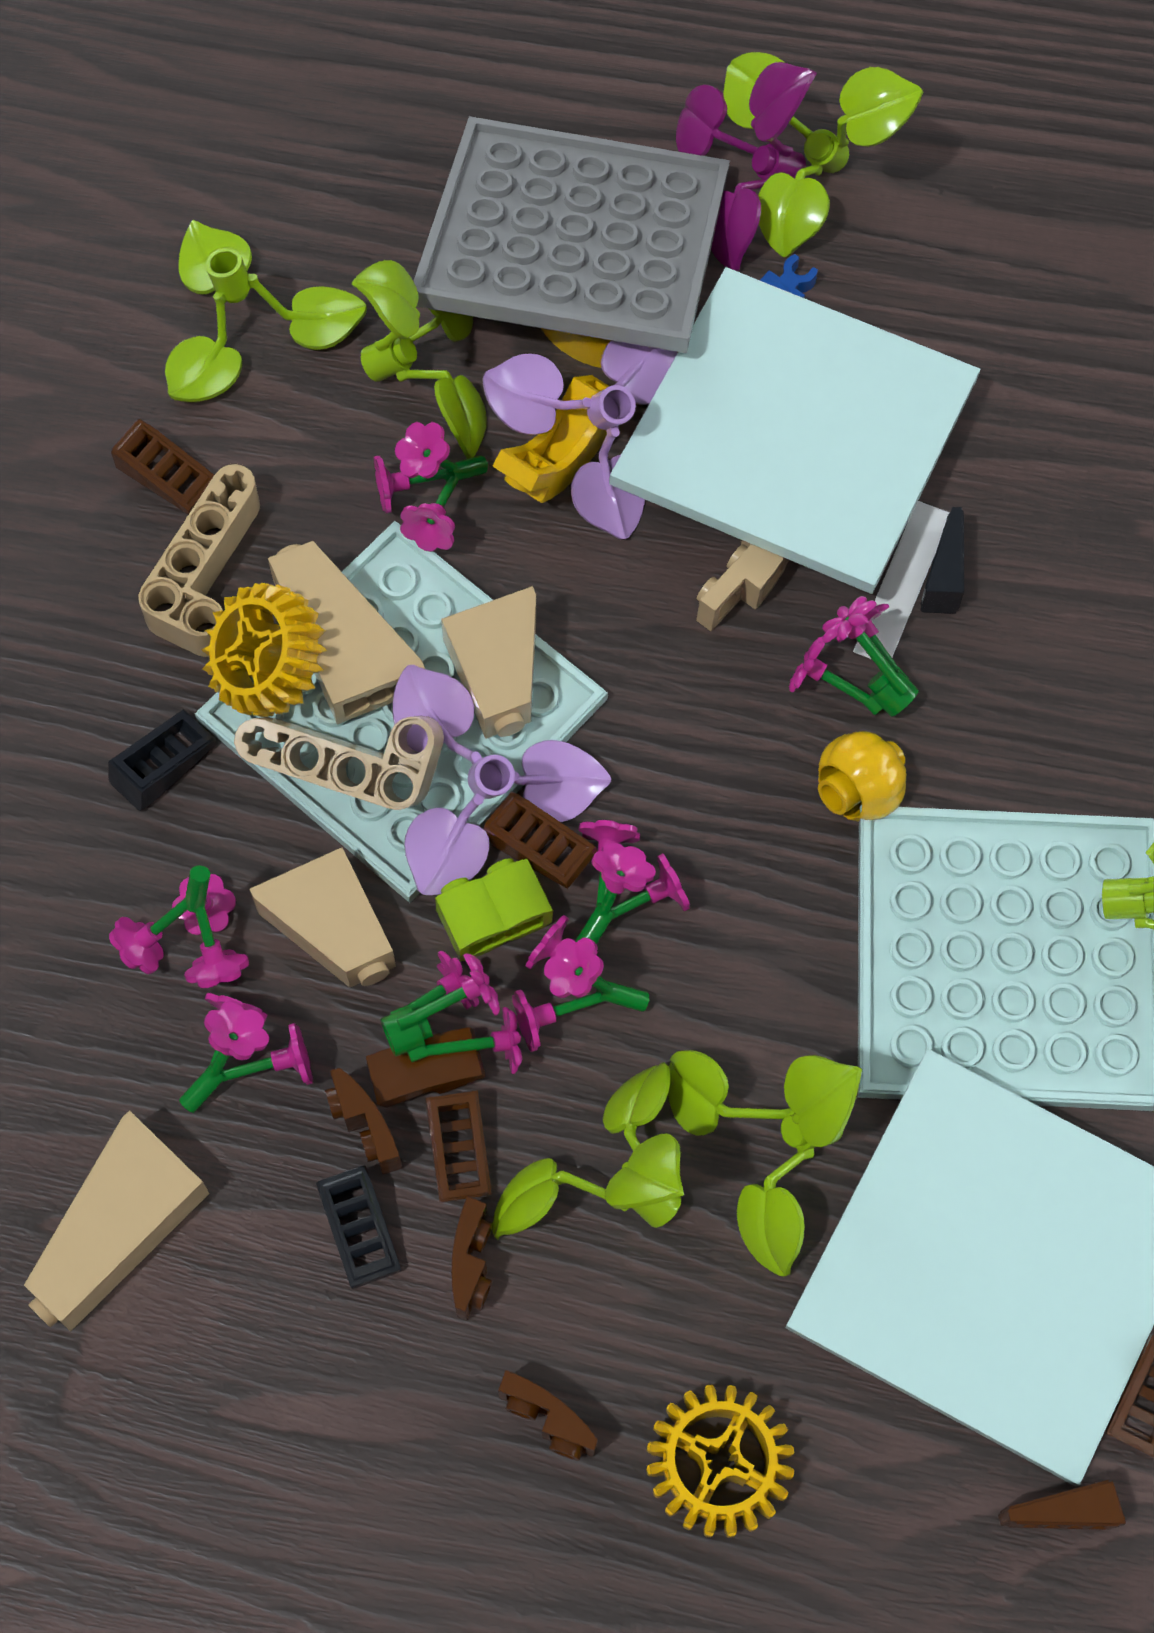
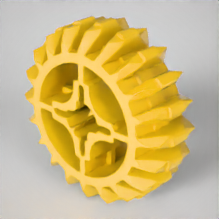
[201,583,327,717]
[646,1385,794,1538]

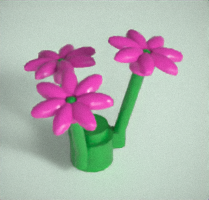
[789,596,919,717]
[380,951,522,1074]

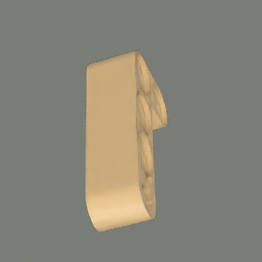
[138,464,260,657]
[234,715,444,810]

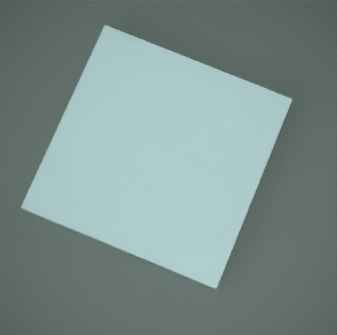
[609,267,981,594]
[195,521,608,903]
[858,805,1154,1111]
[785,1049,1154,1487]

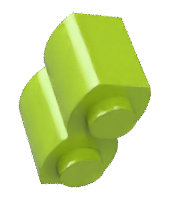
[435,858,553,962]

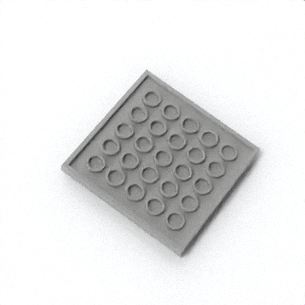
[414,116,730,353]

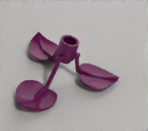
[676,62,817,272]

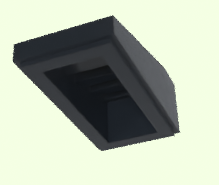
[920,507,964,614]
[108,709,216,811]
[316,1165,402,1289]

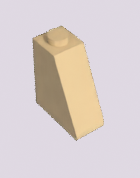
[441,586,536,739]
[250,847,396,988]

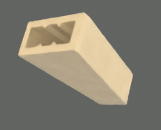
[268,541,425,724]
[24,1111,210,1332]

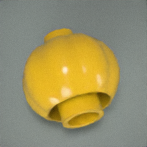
[818,731,907,821]

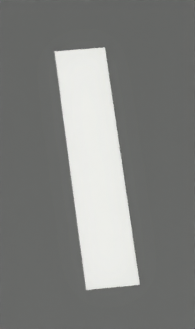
[853,501,950,659]

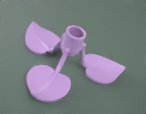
[483,340,677,539]
[392,664,611,896]

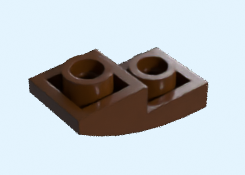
[366,1027,486,1108]
[325,1068,403,1174]
[451,1196,493,1321]
[498,1370,598,1461]

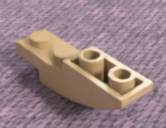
[696,540,789,631]

